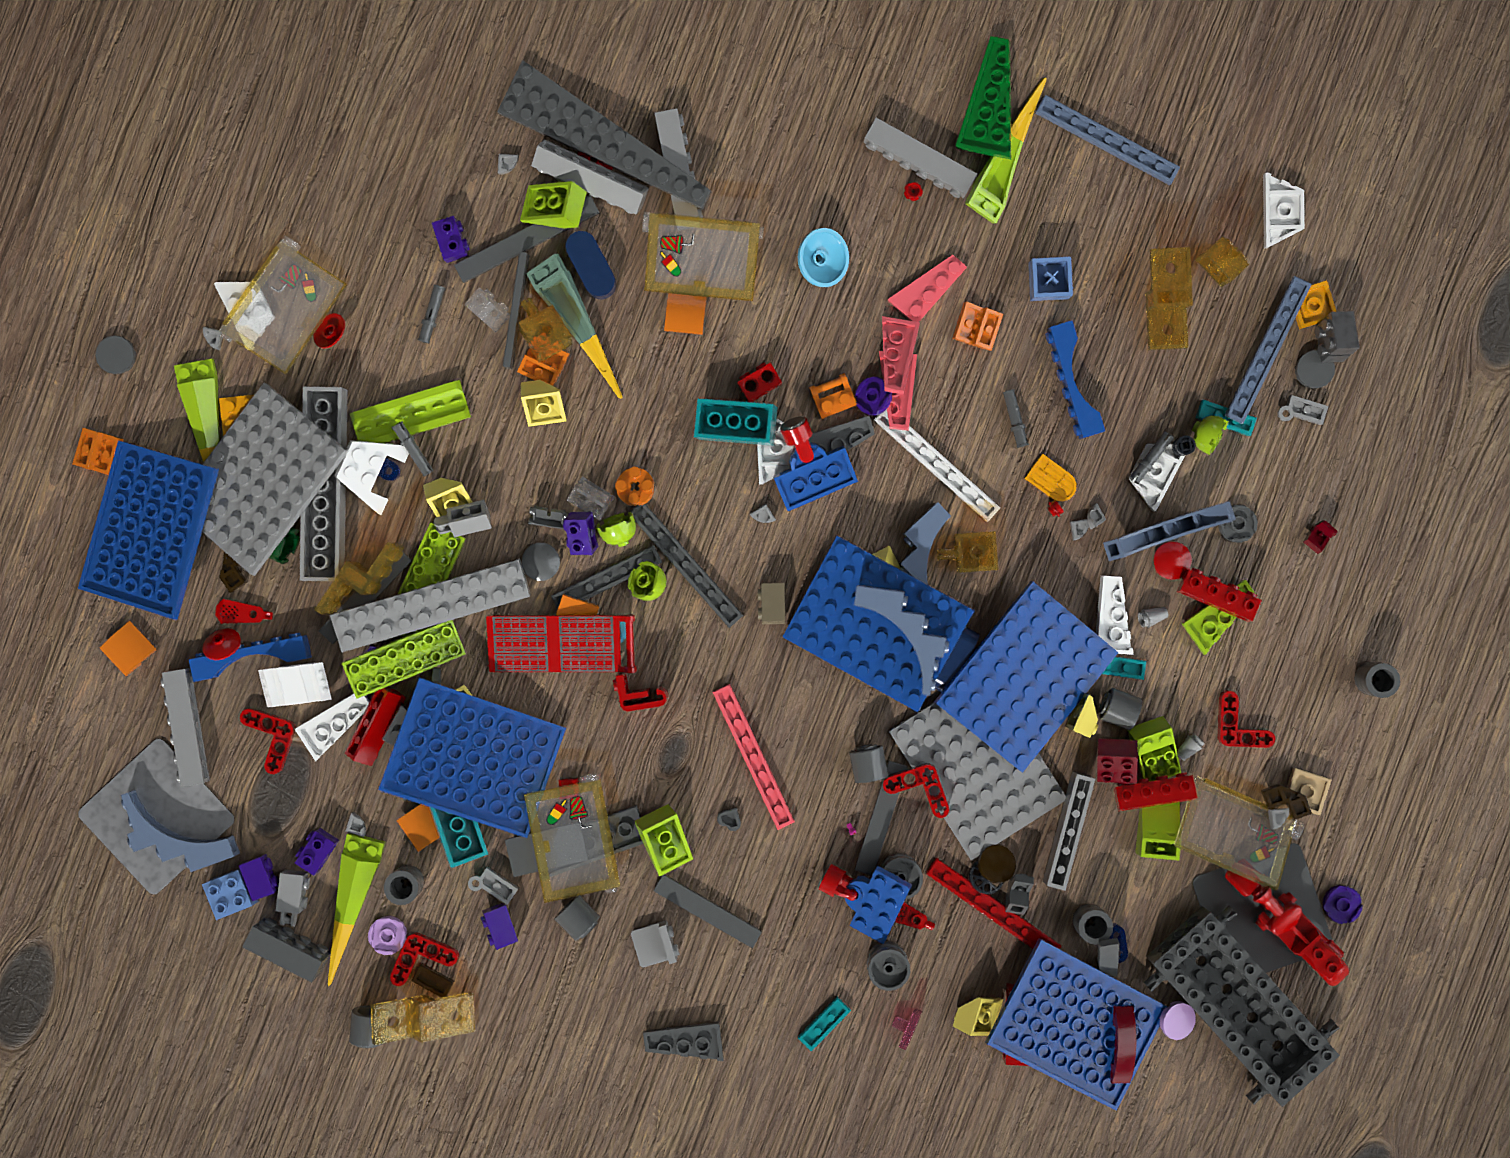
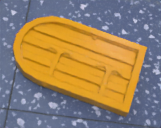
[1024,454,1077,501]

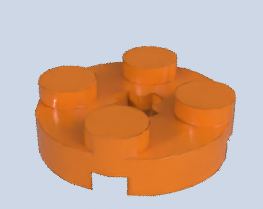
[615,467,654,506]

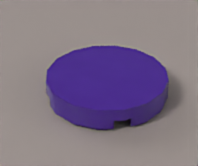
[855,377,892,415]
[1323,885,1362,924]

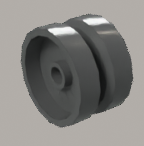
[880,853,923,900]
[866,941,910,991]

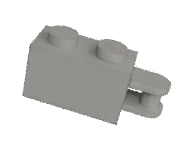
[433,500,492,537]
[276,870,310,927]

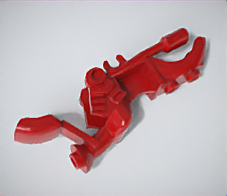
[1225,859,1350,986]

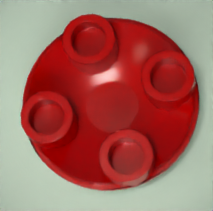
[1153,542,1192,580]

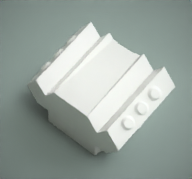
[258,662,331,707]

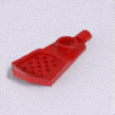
[215,599,273,624]
[895,902,935,930]

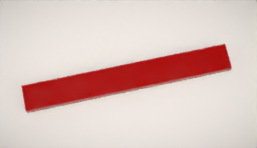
[925,857,1061,949]

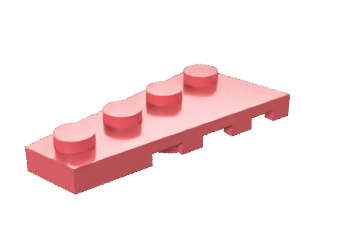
[887,255,967,322]
[882,316,920,394]
[879,351,917,431]

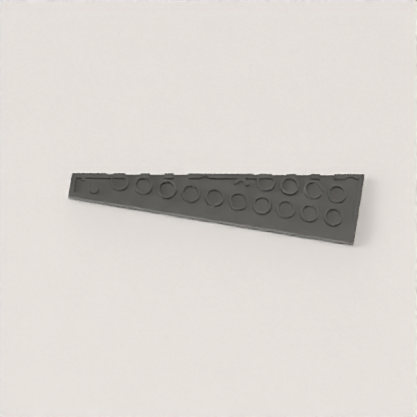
[497,60,711,209]

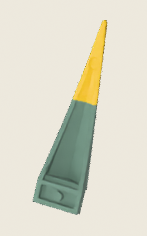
[526,254,623,399]

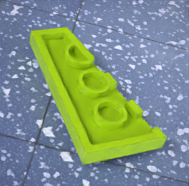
[1181,580,1256,655]

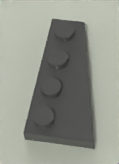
[643,1021,724,1061]

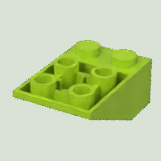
[1127,716,1182,782]
[1135,802,1181,861]

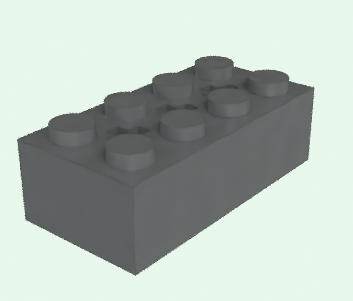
[242,918,331,983]

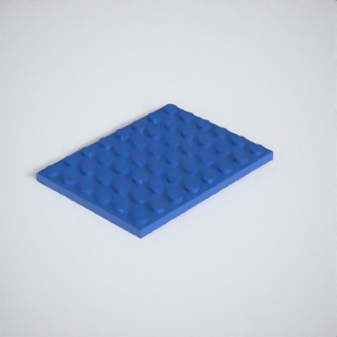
[78,441,219,620]
[783,535,974,712]
[934,581,1119,773]
[378,678,566,838]
[985,939,1168,1111]

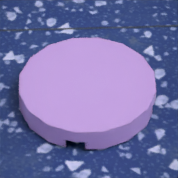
[368,916,407,955]
[1160,1001,1196,1040]

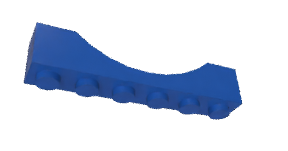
[1046,320,1105,439]
[189,633,312,682]

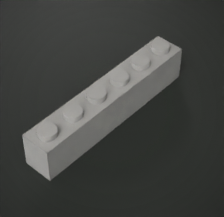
[655,108,703,231]
[863,118,977,198]
[531,140,649,215]
[161,668,210,787]
[1043,771,1095,891]

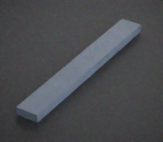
[1035,95,1180,185]
[1224,276,1312,424]

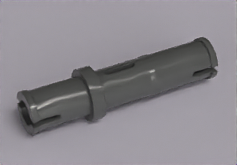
[418,285,445,344]
[1003,389,1029,448]
[391,421,434,477]
[1129,432,1174,484]

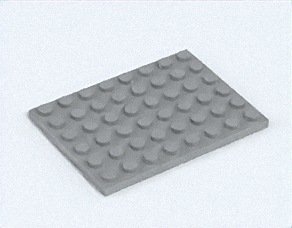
[202,383,348,576]
[889,702,1066,860]

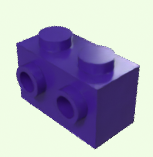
[432,216,470,263]
[563,512,598,555]
[295,828,339,876]
[239,854,279,901]
[480,902,518,950]

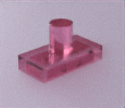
[892,1009,923,1050]

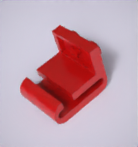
[613,673,668,712]

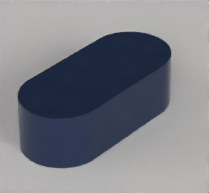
[566,231,617,300]
[935,627,980,692]

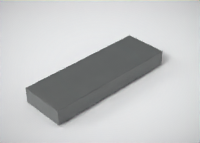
[1097,938,1119,977]

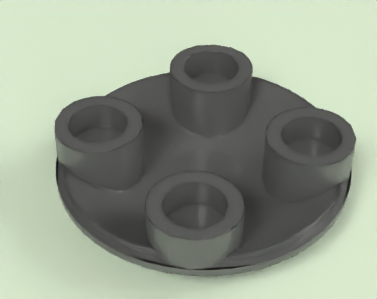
[522,543,560,581]

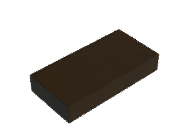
[411,963,454,999]

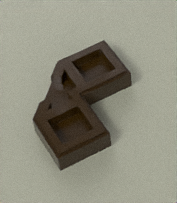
[219,551,248,593]
[1261,784,1312,820]

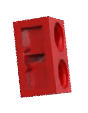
[737,362,782,402]

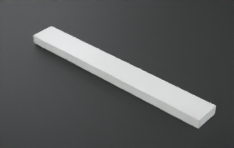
[874,409,1000,522]

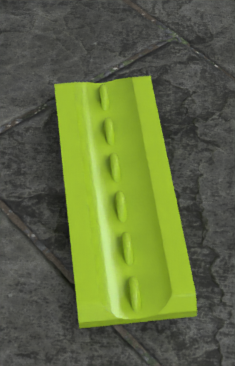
[350,380,471,444]
[398,523,466,637]
[342,620,466,699]

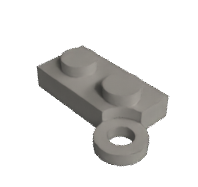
[1277,395,1328,425]
[468,866,519,905]

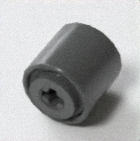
[1354,661,1400,698]
[1099,688,1143,731]
[849,744,889,783]
[384,865,424,905]
[554,894,600,941]
[1072,904,1113,945]
[349,1006,387,1048]

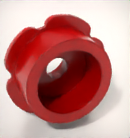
[904,182,923,201]
[1047,500,1064,517]

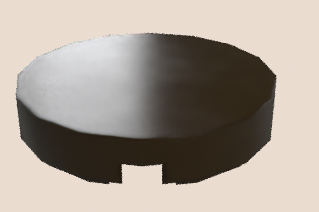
[978,845,1016,883]

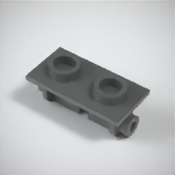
[528,505,569,529]

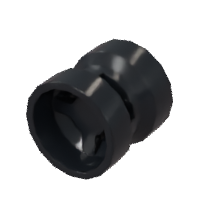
[1172,436,1196,456]

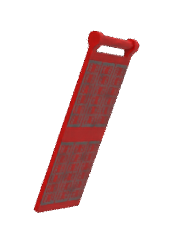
[486,614,637,673]

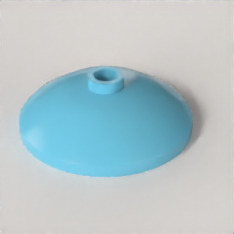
[798,228,849,287]

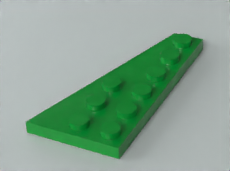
[956,36,1011,160]

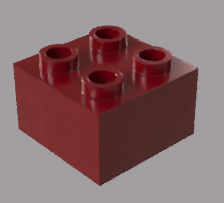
[1097,739,1138,784]

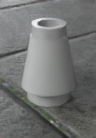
[1138,607,1168,628]
[1177,733,1205,761]

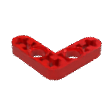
[1217,690,1276,748]
[240,708,296,774]
[883,763,949,818]
[390,932,459,986]

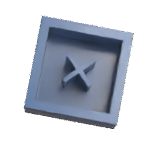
[1028,257,1073,301]
[202,868,259,920]

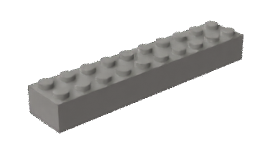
[300,387,348,581]
[330,558,531,652]

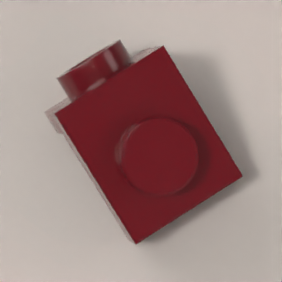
[1303,520,1338,554]

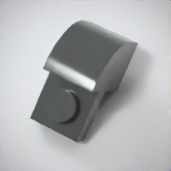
[1005,874,1034,915]

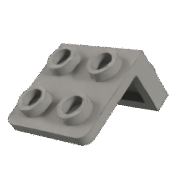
[631,920,680,967]

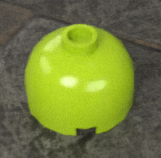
[1192,416,1229,455]
[596,512,636,547]
[628,561,667,601]

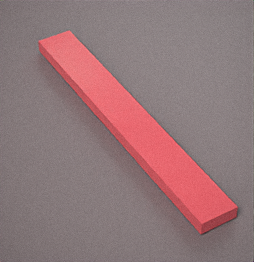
[713,683,795,830]

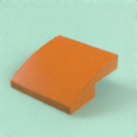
[664,293,707,335]
[952,302,1003,351]
[517,337,570,386]
[72,428,124,475]
[99,621,156,676]
[396,804,439,852]

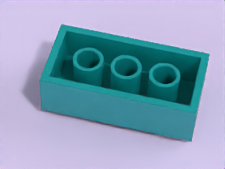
[694,399,778,446]
[429,807,488,868]

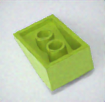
[520,181,587,228]
[634,804,693,877]

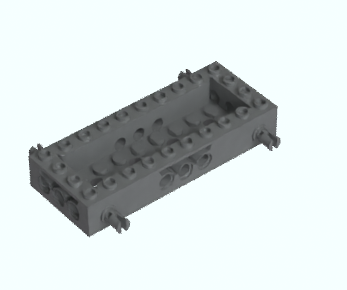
[1144,905,1340,1107]

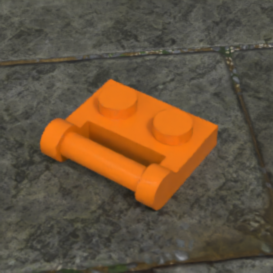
[809,373,857,420]

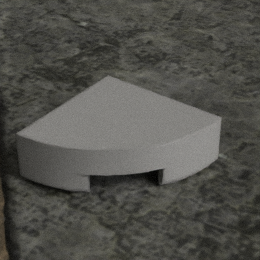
[498,154,519,175]
[203,327,224,350]
[1087,503,1106,529]
[750,504,776,523]
[1070,519,1089,541]
[1268,808,1289,829]
[346,812,366,837]

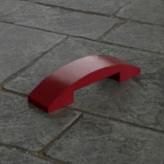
[1110,1005,1136,1083]

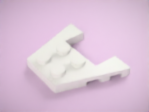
[335,440,409,515]

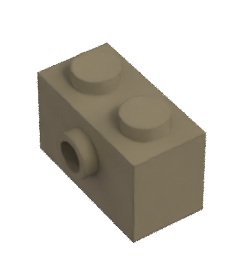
[757,583,785,625]

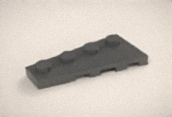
[808,415,875,453]

